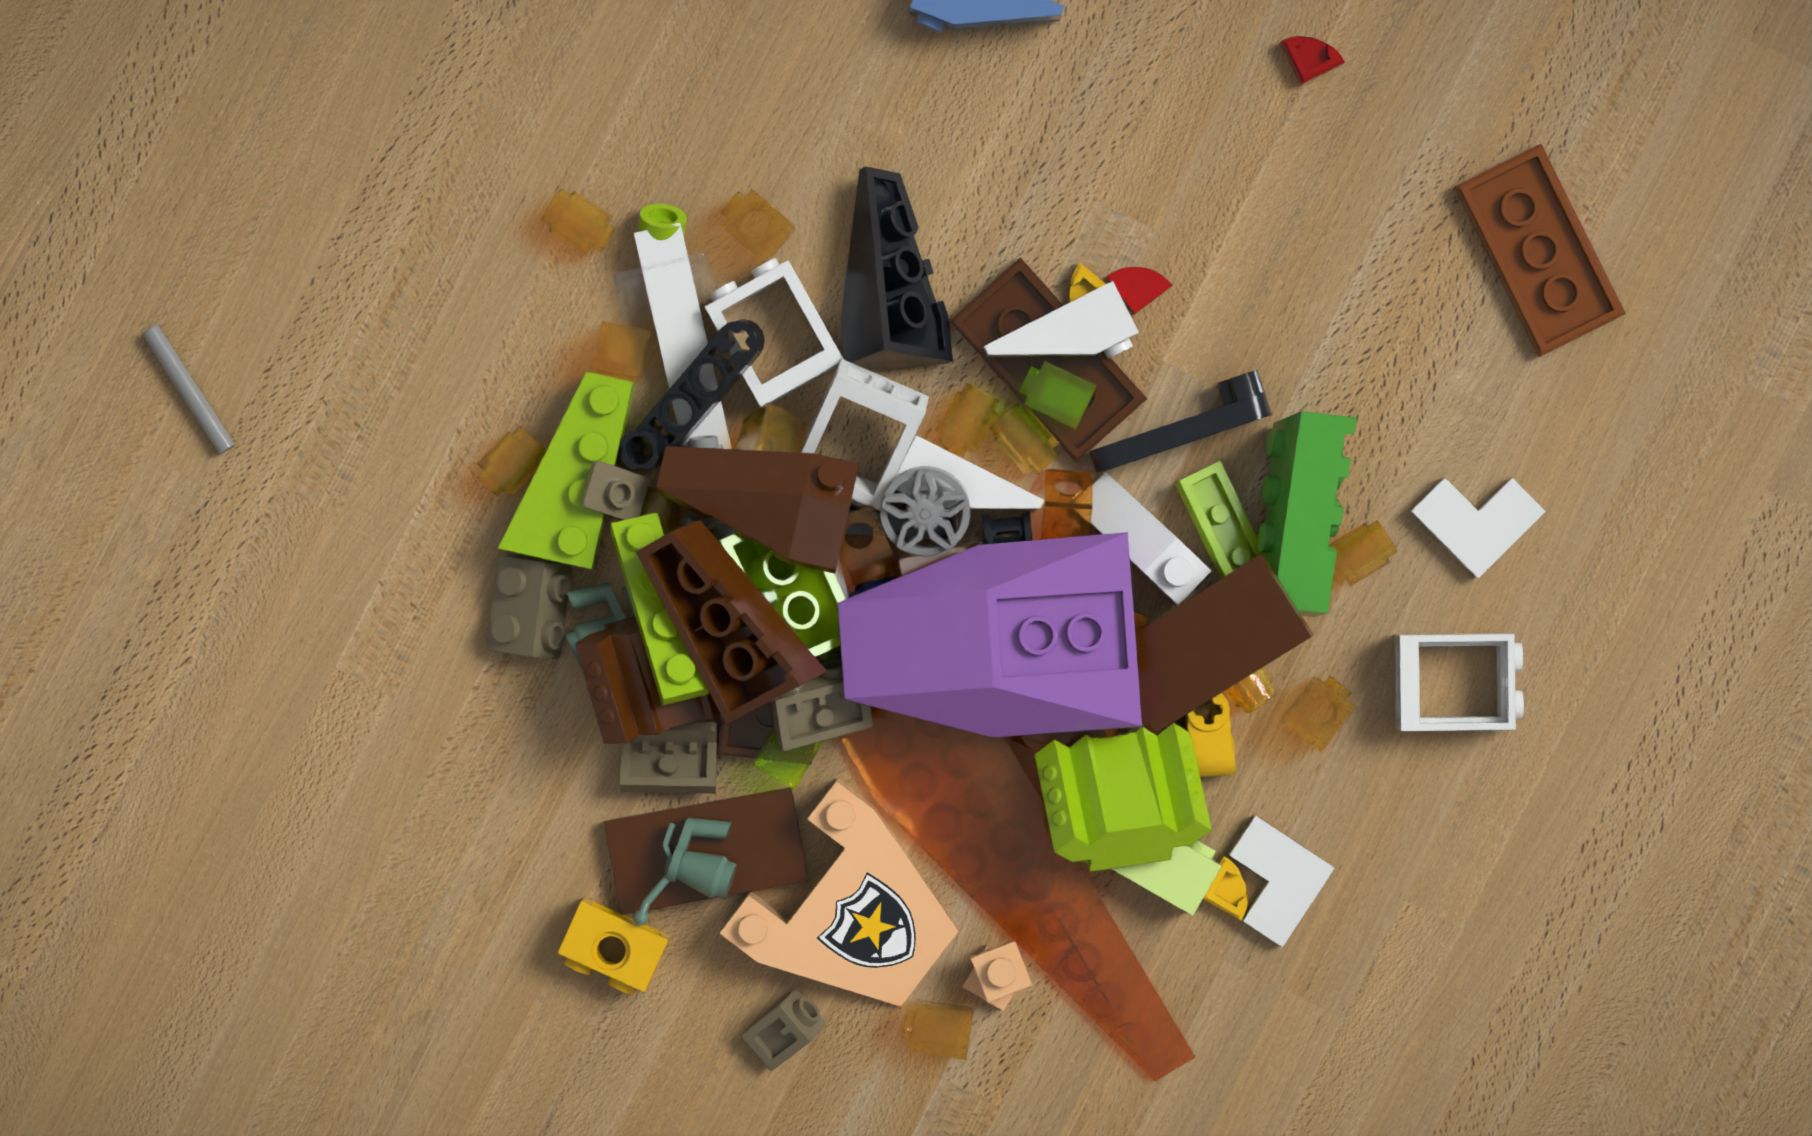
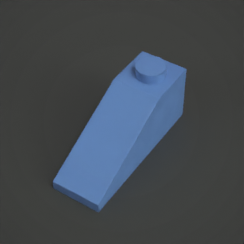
[910,0,1064,33]

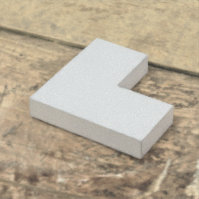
[1410,478,1546,579]
[1229,815,1335,947]

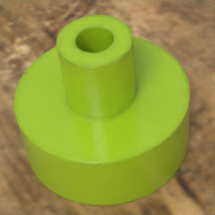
[638,203,687,240]

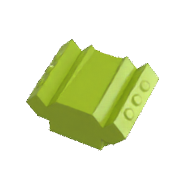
[1035,723,1212,872]

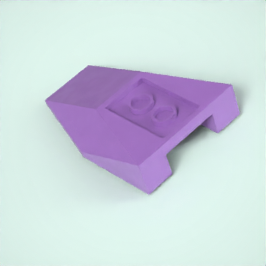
[837,532,1142,738]

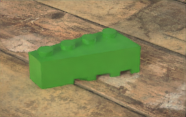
[1258,411,1357,617]

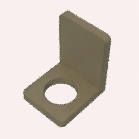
[580,460,651,520]

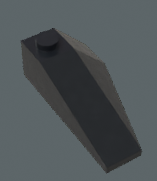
[841,166,953,371]

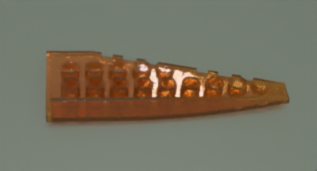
[838,706,1195,1081]

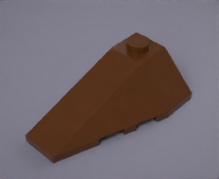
[655,446,859,574]

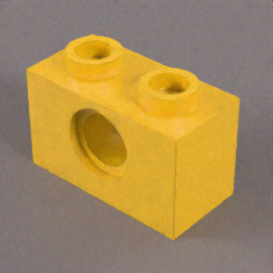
[558,897,671,995]

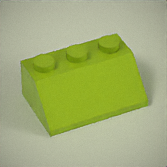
[719,534,845,657]

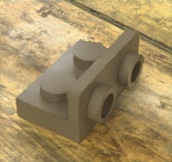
[771,658,873,751]

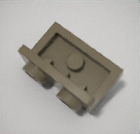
[486,556,572,659]
[620,720,718,794]

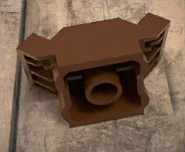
[575,616,721,744]

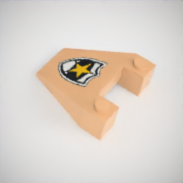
[720,778,959,1007]

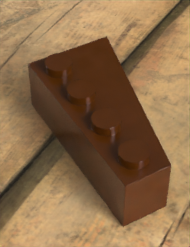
[636,520,827,725]

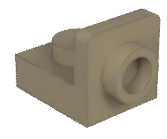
[741,988,826,1072]

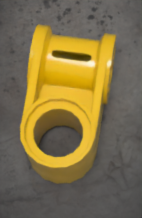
[1185,693,1236,777]

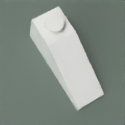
[983,281,1139,359]
[896,435,1044,509]
[1073,472,1211,605]

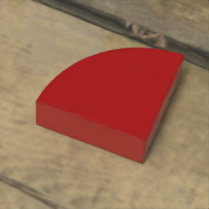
[1280,36,1345,85]
[1106,267,1173,315]

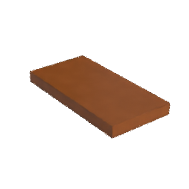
[1454,144,1626,357]

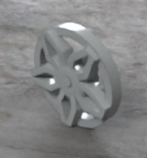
[880,466,970,556]

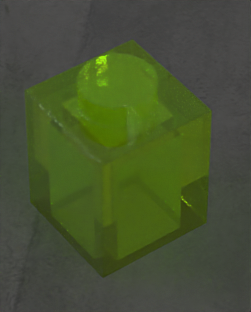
[1019,361,1097,430]

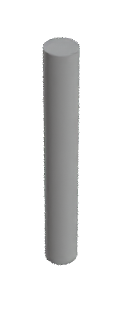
[142,325,235,455]

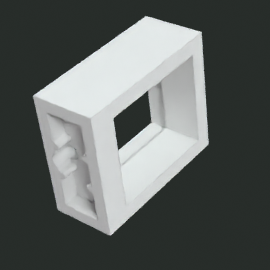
[705,258,843,408]
[799,358,929,511]
[1394,633,1524,731]

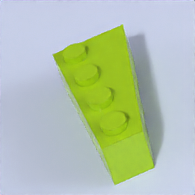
[498,371,637,569]

